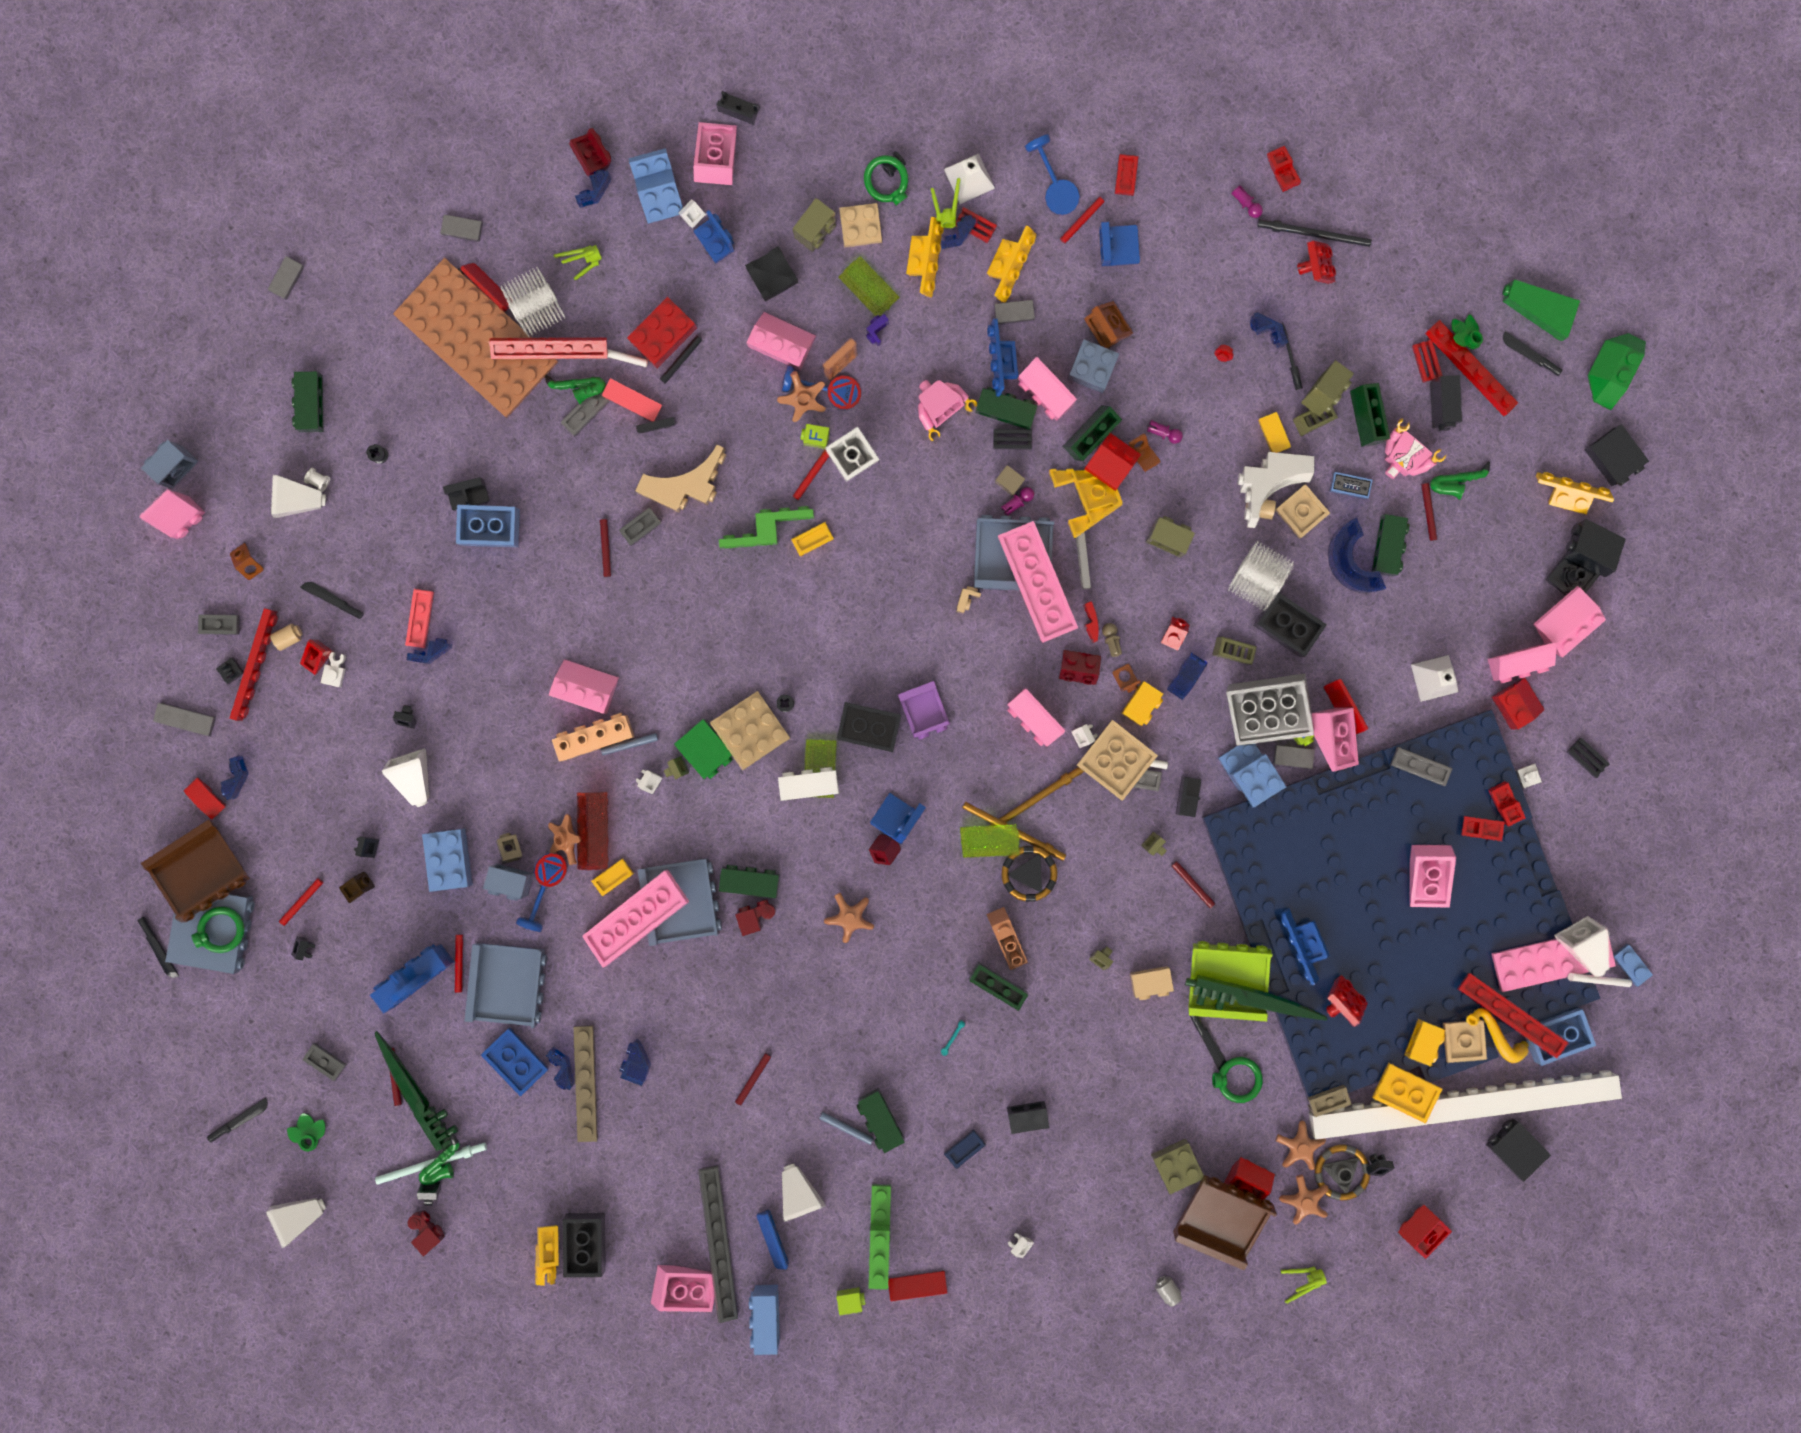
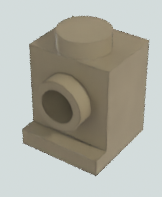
[496,833,522,865]

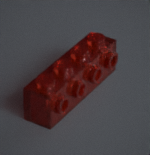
[577,792,609,870]

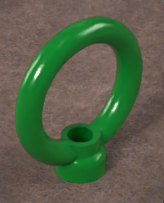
[864,155,908,206]
[191,907,245,953]
[1212,1057,1263,1103]

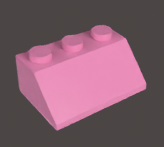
[747,312,816,371]
[1018,357,1077,421]
[1534,586,1606,658]
[1488,642,1557,683]
[549,659,619,714]
[1007,688,1065,747]

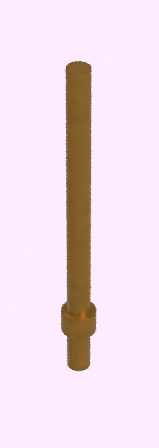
[984,767,1084,834]
[962,801,1066,861]

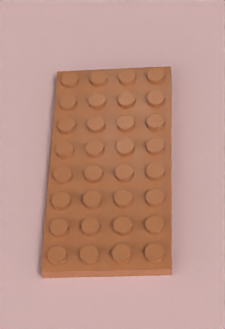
[393,258,558,418]

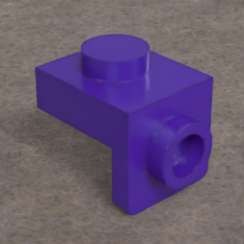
[866,314,889,346]

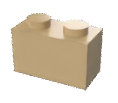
[1130,966,1174,1000]

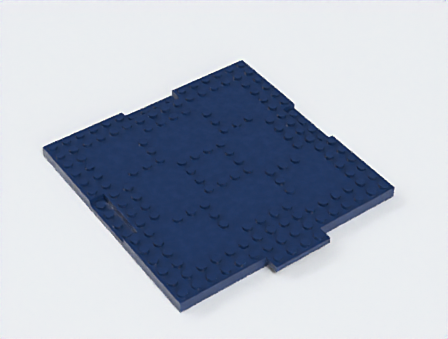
[1202,710,1601,1102]

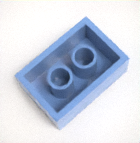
[456,505,520,548]
[422,828,473,892]
[1525,1007,1596,1066]
[749,1285,780,1355]

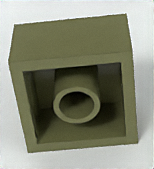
[792,198,836,252]
[1301,360,1354,416]
[1145,516,1195,557]
[1151,1139,1204,1195]

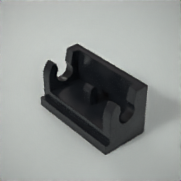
[716,91,760,125]
[1007,1101,1049,1134]

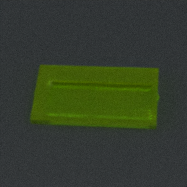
[838,256,900,317]
[805,739,837,798]
[960,824,1020,858]

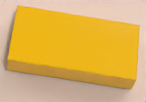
[1258,412,1291,453]
[791,522,834,557]
[591,858,634,896]

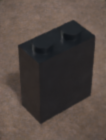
[1430,375,1462,431]
[1584,424,1649,486]
[1565,519,1626,577]
[1486,1118,1551,1182]

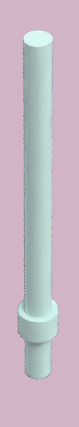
[375,1142,487,1185]

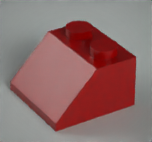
[1084,433,1141,491]
[1491,677,1545,730]
[1224,1157,1275,1200]
[1398,1205,1452,1259]

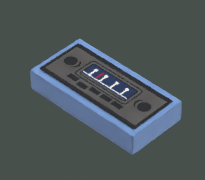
[1330,472,1372,499]

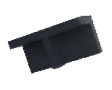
[443,477,489,511]
[1176,776,1201,817]

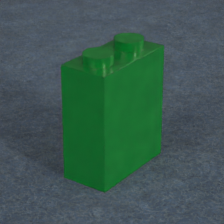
[674,719,733,779]

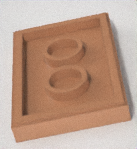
[823,338,857,381]

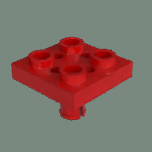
[1297,240,1336,284]
[1326,975,1368,1026]

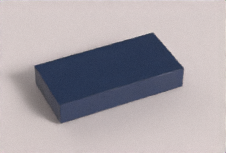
[944,1129,986,1169]

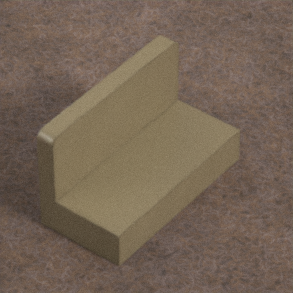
[1307,1085,1351,1117]

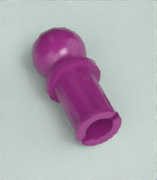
[1231,185,1263,218]
[1146,420,1183,444]
[1001,487,1034,516]

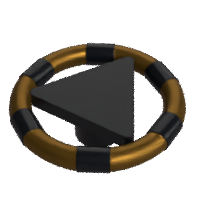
[1001,846,1057,902]

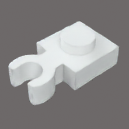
[321,652,346,687]

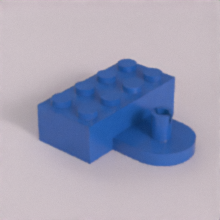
[370,944,455,1014]

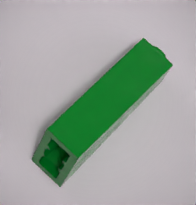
[1502,279,1580,341]

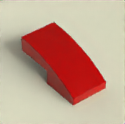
[1267,146,1301,192]
[1083,601,1099,643]
[183,777,226,820]
[1488,781,1526,827]
[1462,816,1505,841]

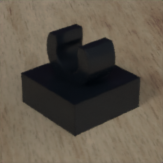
[216,657,244,684]
[393,705,417,729]
[354,836,379,858]
[291,936,315,961]
[1366,1153,1395,1176]
[417,1182,441,1206]

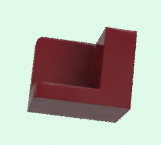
[869,834,901,865]

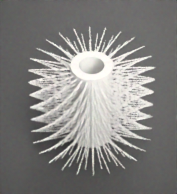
[500,268,565,337]
[1228,541,1294,611]

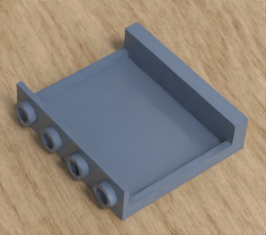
[974,515,1054,591]
[638,858,722,946]
[165,894,255,974]
[465,943,547,1028]

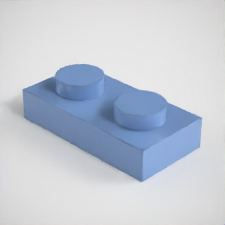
[1613,944,1653,987]

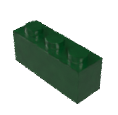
[291,371,324,432]
[1350,383,1391,447]
[975,387,1038,430]
[1062,405,1122,461]
[1371,514,1410,576]
[719,864,780,898]
[968,962,1029,1011]
[856,1088,905,1153]

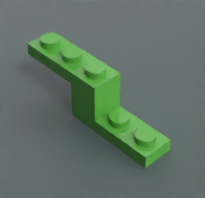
[719,506,814,549]
[869,1184,891,1289]

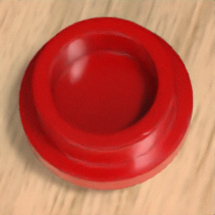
[1214,345,1234,362]

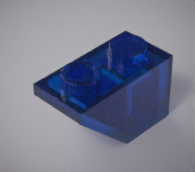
[619,1039,651,1086]

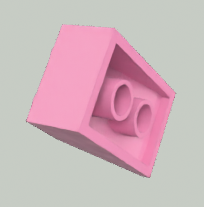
[694,122,737,185]
[139,489,205,539]
[1312,708,1359,771]
[1410,845,1456,907]
[651,1265,715,1312]

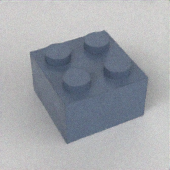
[1068,340,1119,393]
[141,440,198,489]
[483,864,534,901]

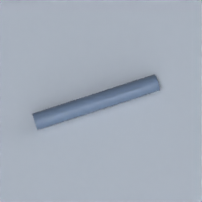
[601,733,658,756]
[819,1112,874,1145]

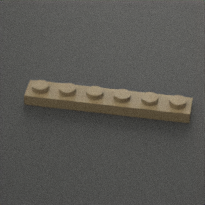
[573,1025,598,1142]

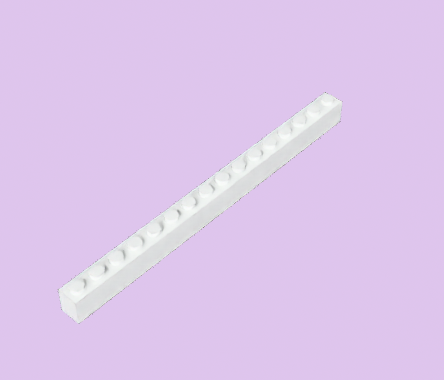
[1309,1070,1622,1139]

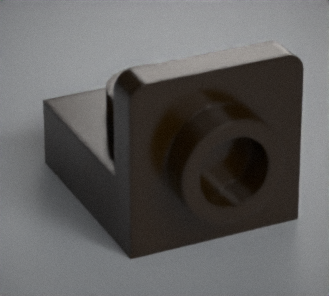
[339,872,375,903]

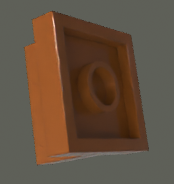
[1084,301,1133,349]

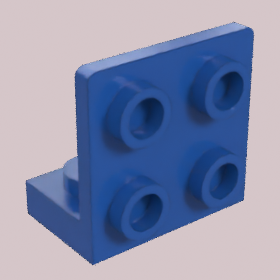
[693,210,735,264]
[1099,222,1140,267]
[870,793,926,844]

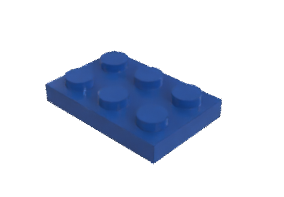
[481,1027,549,1097]

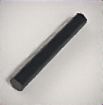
[660,335,702,384]

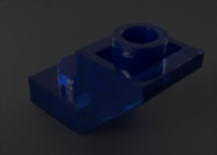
[575,170,612,208]
[941,215,978,249]
[1250,312,1288,349]
[406,638,453,664]
[1167,653,1207,700]
[221,756,249,800]
[546,1047,574,1090]

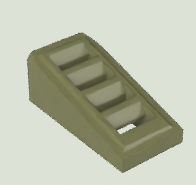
[1293,407,1338,436]
[1212,637,1257,665]

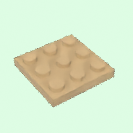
[710,691,790,770]
[1077,720,1158,801]

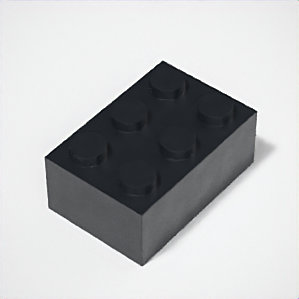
[1253,592,1327,658]
[836,702,901,752]
[563,1213,605,1277]

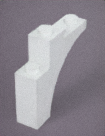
[1238,452,1314,528]

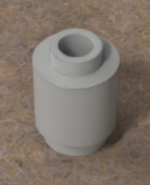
[1155,1276,1182,1307]

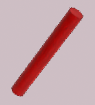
[1060,197,1105,244]
[793,449,829,501]
[279,878,323,926]
[455,934,463,993]

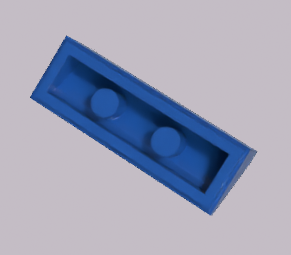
[756,1210,789,1270]

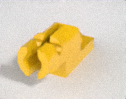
[535,1225,559,1286]

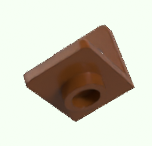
[1128,433,1161,472]
[230,543,264,580]
[1112,664,1141,693]

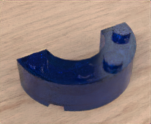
[1328,517,1387,593]

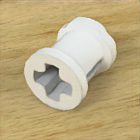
[304,468,330,492]

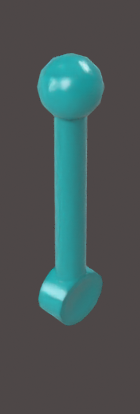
[941,1021,965,1056]

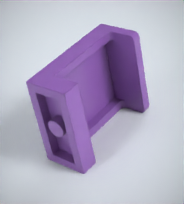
[898,681,950,740]

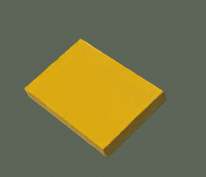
[1372,1062,1442,1124]

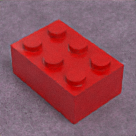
[627,297,697,369]

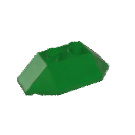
[1587,333,1646,410]

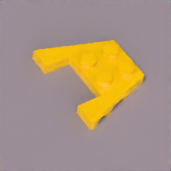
[1049,469,1123,538]

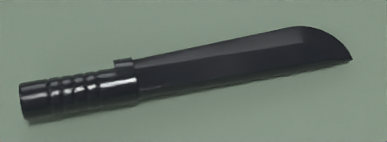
[1282,322,1303,390]
[1503,332,1563,376]
[300,582,363,619]
[137,917,179,978]
[1190,1016,1227,1071]
[207,1098,268,1143]

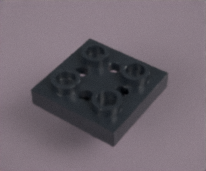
[1545,554,1600,596]

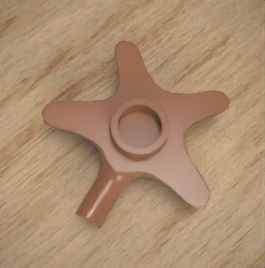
[777,371,825,422]
[548,814,581,865]
[824,892,874,943]
[1275,1121,1326,1170]
[1279,1175,1329,1224]

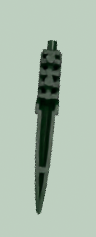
[1185,975,1327,1020]
[375,1031,458,1151]

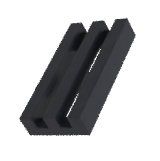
[636,417,676,434]
[993,429,1032,450]
[1567,738,1610,778]

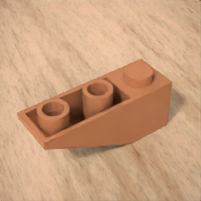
[986,907,1028,970]

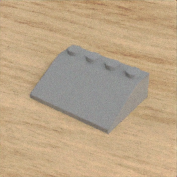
[1226,673,1314,746]

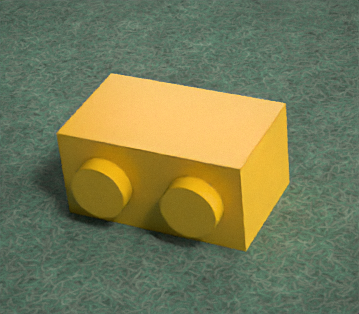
[1121,681,1163,726]
[1404,1019,1445,1066]

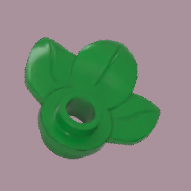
[1451,314,1483,349]
[287,1113,326,1152]

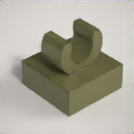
[664,756,689,779]
[1141,832,1167,856]
[1089,946,1113,970]

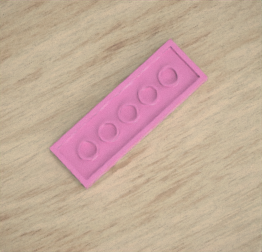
[998,521,1078,643]
[582,870,689,968]
[1491,935,1616,992]

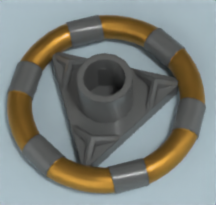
[1314,1145,1370,1200]

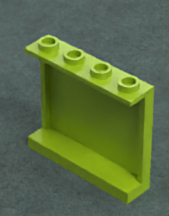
[1188,941,1272,1022]

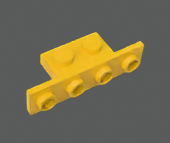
[906,217,944,297]
[987,226,1036,303]
[1536,472,1614,514]

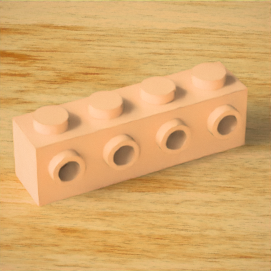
[552,713,635,762]

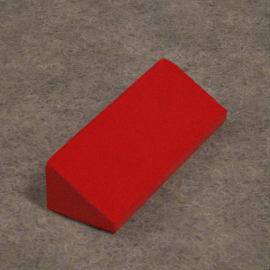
[460,263,512,312]
[1323,679,1368,734]
[888,1271,947,1301]

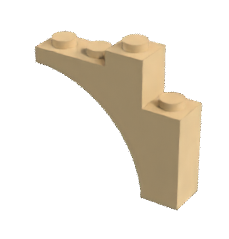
[635,445,726,513]

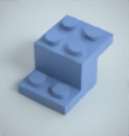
[628,148,683,223]
[1218,743,1286,808]

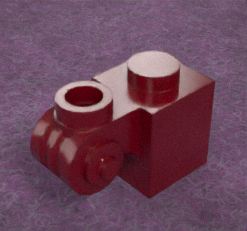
[735,899,776,936]
[407,1210,445,1257]

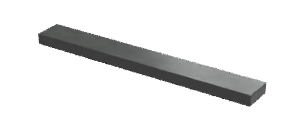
[698,1165,738,1323]

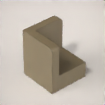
[995,466,1025,496]

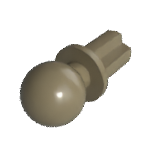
[1102,623,1122,657]

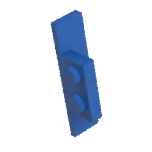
[987,318,1018,397]
[1281,908,1330,985]

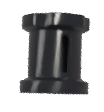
[881,151,906,177]
[366,444,388,464]
[777,695,795,712]

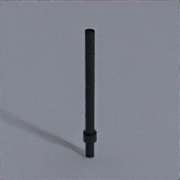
[1257,219,1372,247]

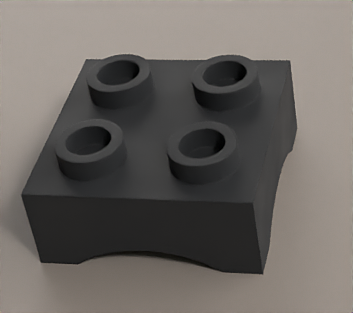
[745,246,798,302]

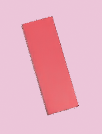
[602,378,662,422]
[405,589,434,649]

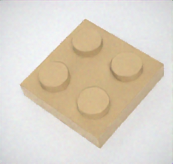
[839,203,882,248]
[1275,484,1330,539]
[1443,1020,1487,1063]

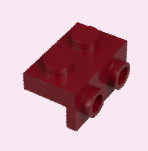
[569,128,611,177]
[1059,650,1101,685]

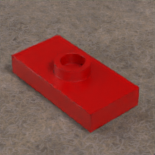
[1114,154,1139,196]

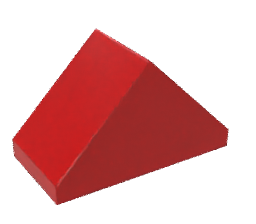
[300,639,333,675]

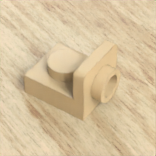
[956,586,981,613]

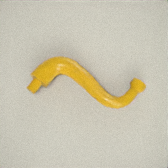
[1466,1008,1529,1063]

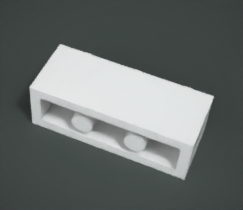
[778,767,839,801]

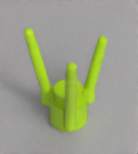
[931,178,961,228]
[554,245,602,280]
[1281,1266,1327,1304]

